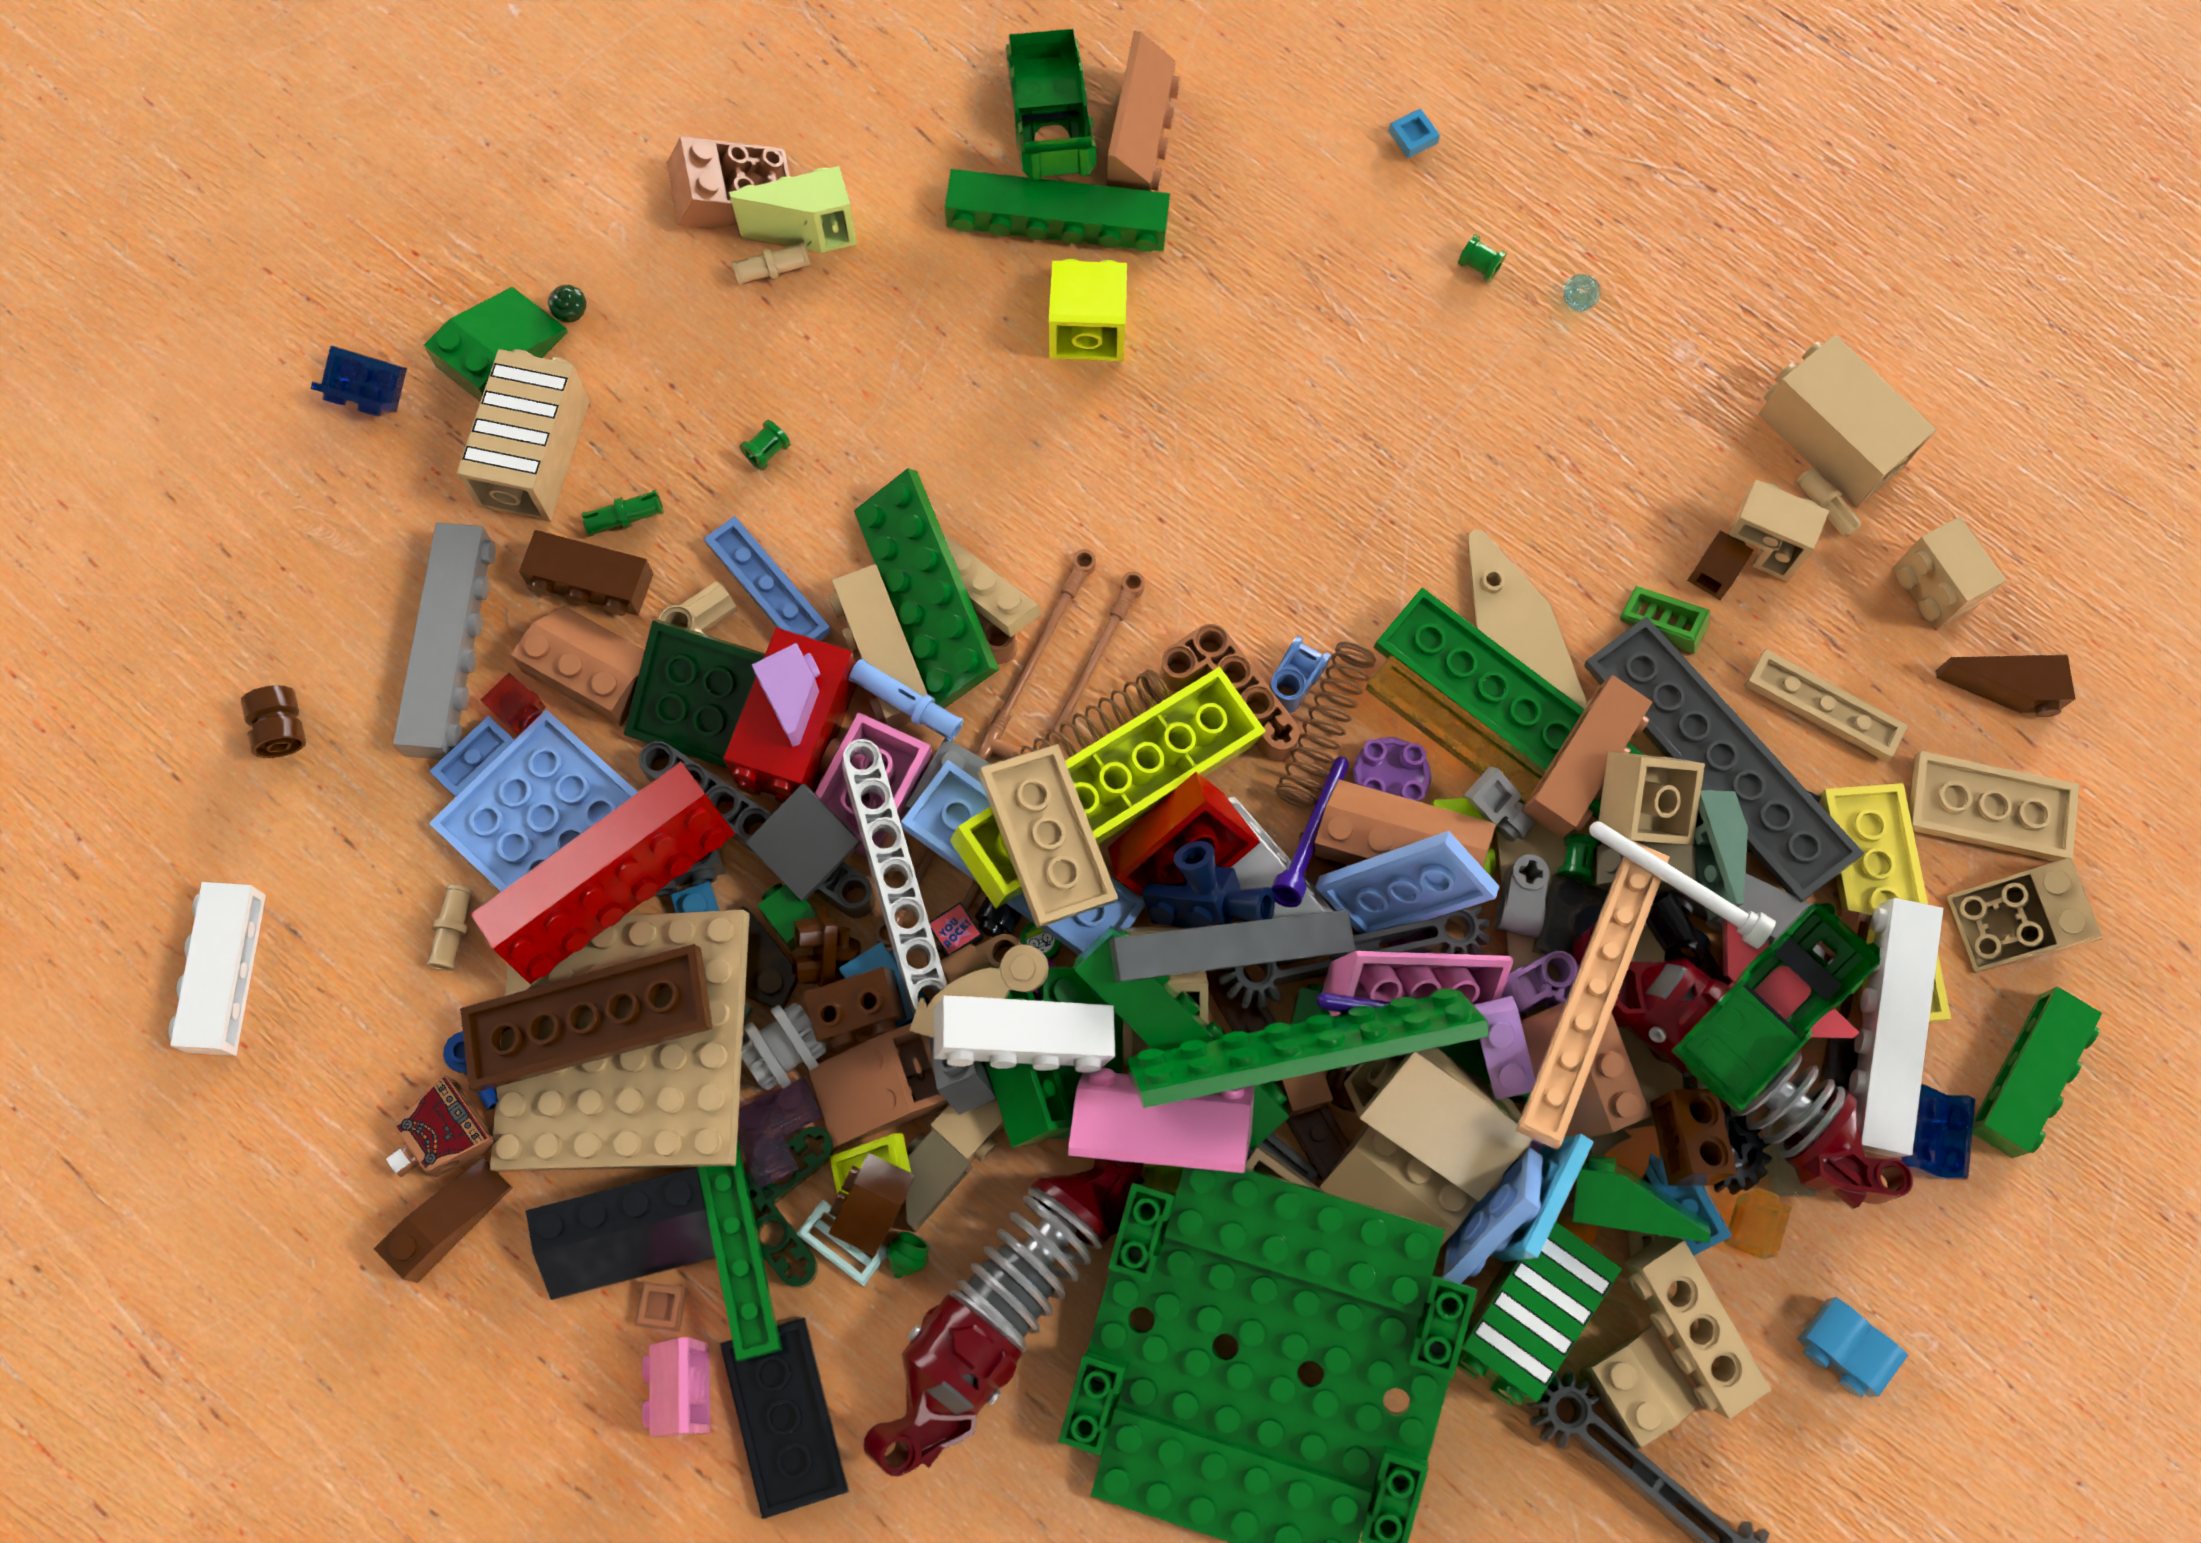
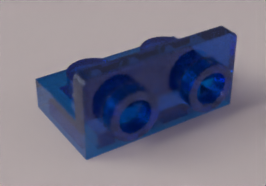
[1901,1084,1975,1180]

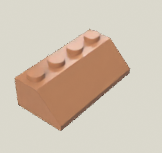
[1107,31,1181,191]
[1315,779,1496,868]

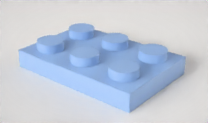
[1443,1147,1543,1284]

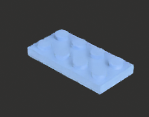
[1315,831,1499,934]

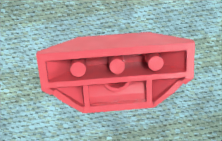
[1722,918,1859,1038]

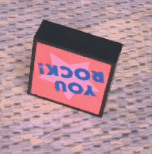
[929,901,984,957]

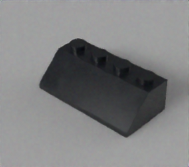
[525,1167,716,1300]

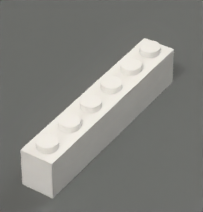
[1849,898,1943,1158]

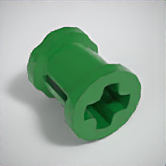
[1457,234,1507,282]
[739,420,791,471]
[1557,833,1601,885]

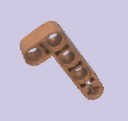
[1160,624,1300,762]

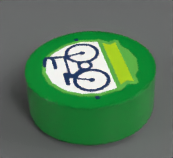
[1020,922,1062,960]

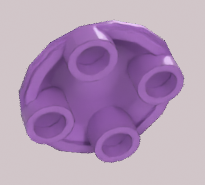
[1353,737,1432,802]

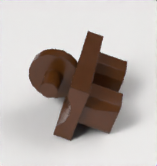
[792,907,861,987]

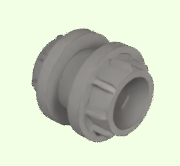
[741,1003,827,1090]

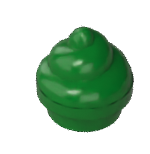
[886,1231,930,1279]

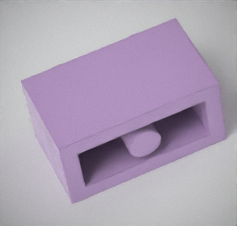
[1474,996,1535,1100]

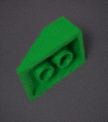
[423,287,568,402]
[1573,1154,1711,1243]

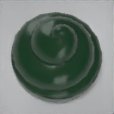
[548,285,587,323]

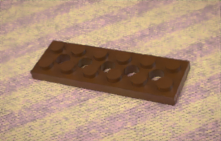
[460,944,713,1092]

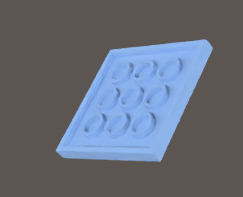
[429,709,638,892]

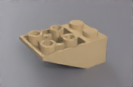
[1947,857,2102,973]

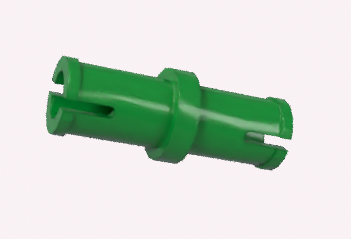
[581,489,664,536]

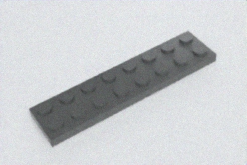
[1584,616,1864,902]

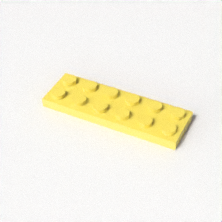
[1820,783,1951,1023]

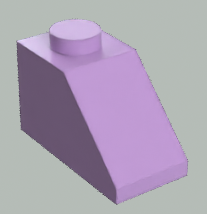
[752,643,821,747]

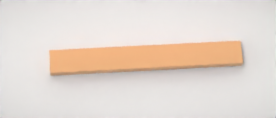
[1516,840,1670,1150]

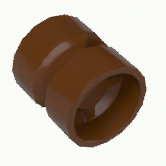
[241,685,306,758]

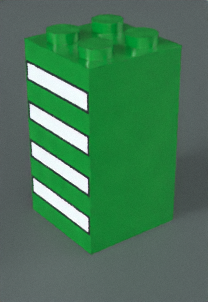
[1457,1221,1622,1406]

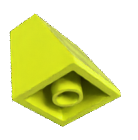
[1049,259,1127,361]

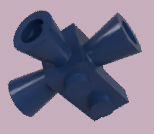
[1141,841,1275,928]

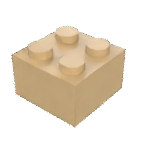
[1892,516,2006,630]
[1598,751,1705,845]

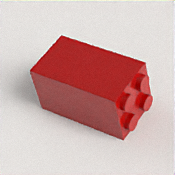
[723,627,857,804]

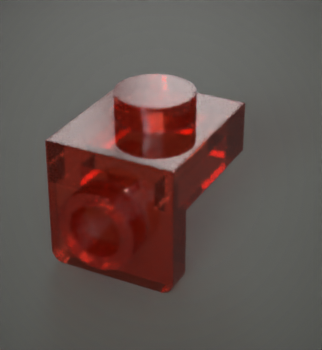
[480,673,546,735]

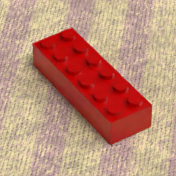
[471,762,735,985]

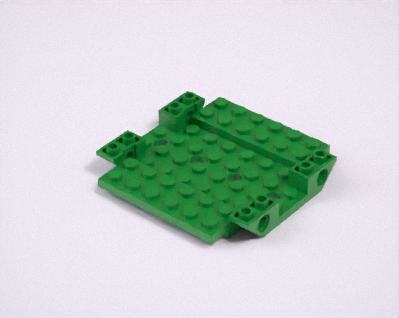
[1058,1167,1477,1543]

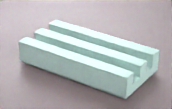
[796,1200,888,1287]

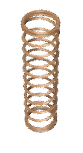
[1275,641,1377,809]
[1009,669,1170,759]

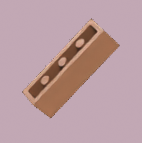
[1521,675,1652,838]

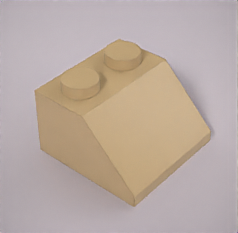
[1580,1325,1700,1448]

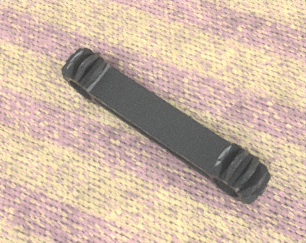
[1219,905,1490,1009]
[1527,1372,1769,1543]

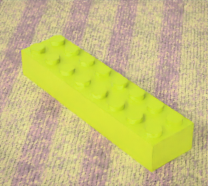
[950,666,1266,909]

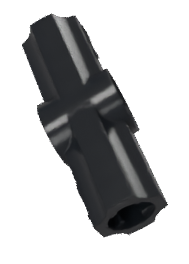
[1646,891,1730,985]

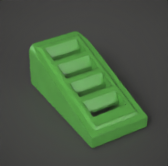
[1620,586,1710,654]

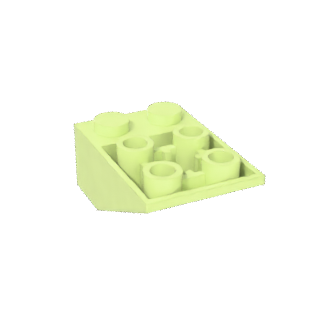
[729,166,857,253]

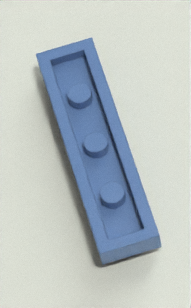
[704,516,832,641]

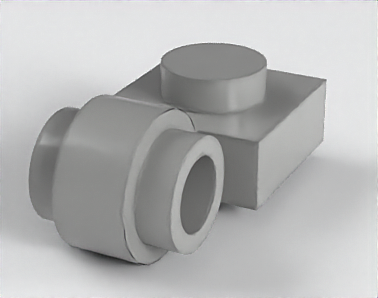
[1464,766,1534,842]

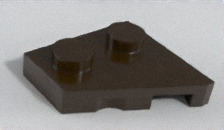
[741,906,797,1010]

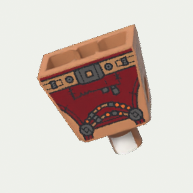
[386,1075,496,1177]

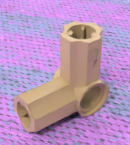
[658,581,737,634]

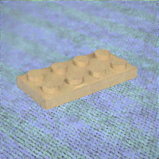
[978,744,1118,928]
[1909,751,2079,861]

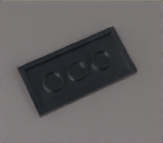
[720,1318,850,1519]

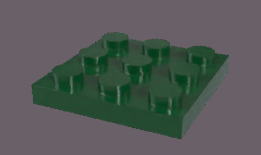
[623,619,765,768]

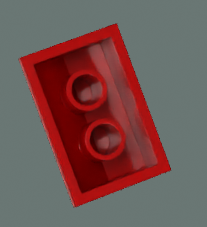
[1108,772,1260,897]

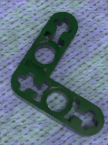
[746,1126,835,1288]

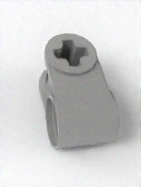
[1495,854,1549,938]

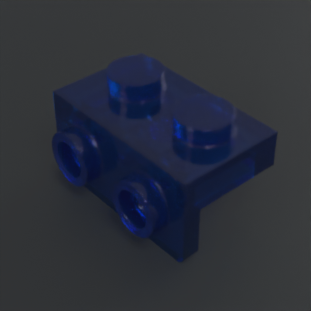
[310,345,407,416]

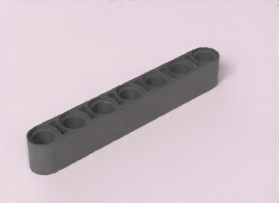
[639,741,876,918]

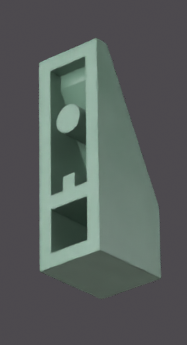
[1684,790,1748,920]

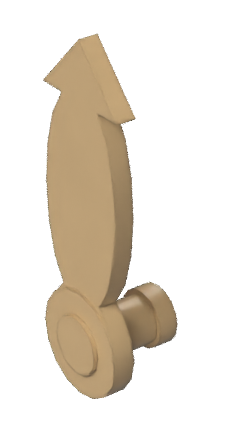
[909,944,1049,1038]

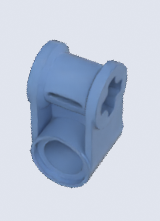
[1269,636,1332,714]

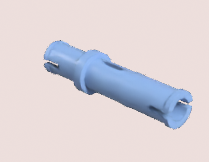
[849,658,964,742]

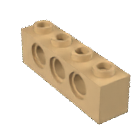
[1624,1236,1771,1419]

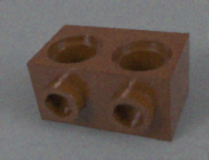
[1650,1089,1737,1186]

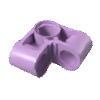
[1501,951,1579,1016]

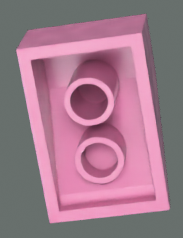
[642,1337,710,1437]

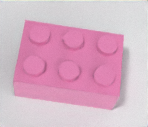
[815,712,933,858]

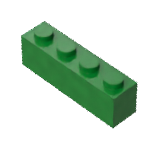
[985,967,1073,1148]
[1968,986,2103,1158]

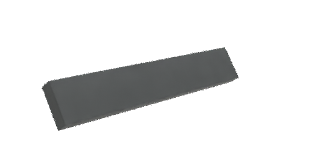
[1109,910,1356,983]

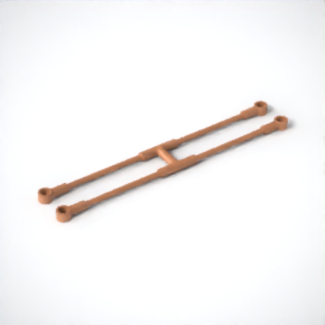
[875,549,1145,964]

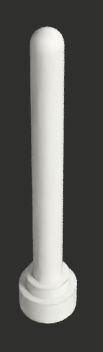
[1589,821,1776,949]

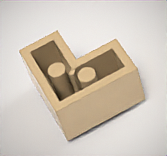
[1728,479,1829,582]

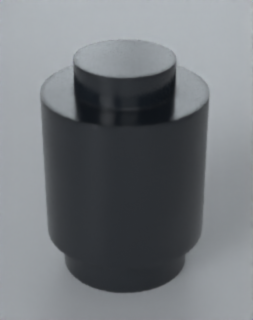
[975,896,1022,938]

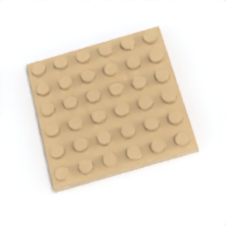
[490,910,750,1172]

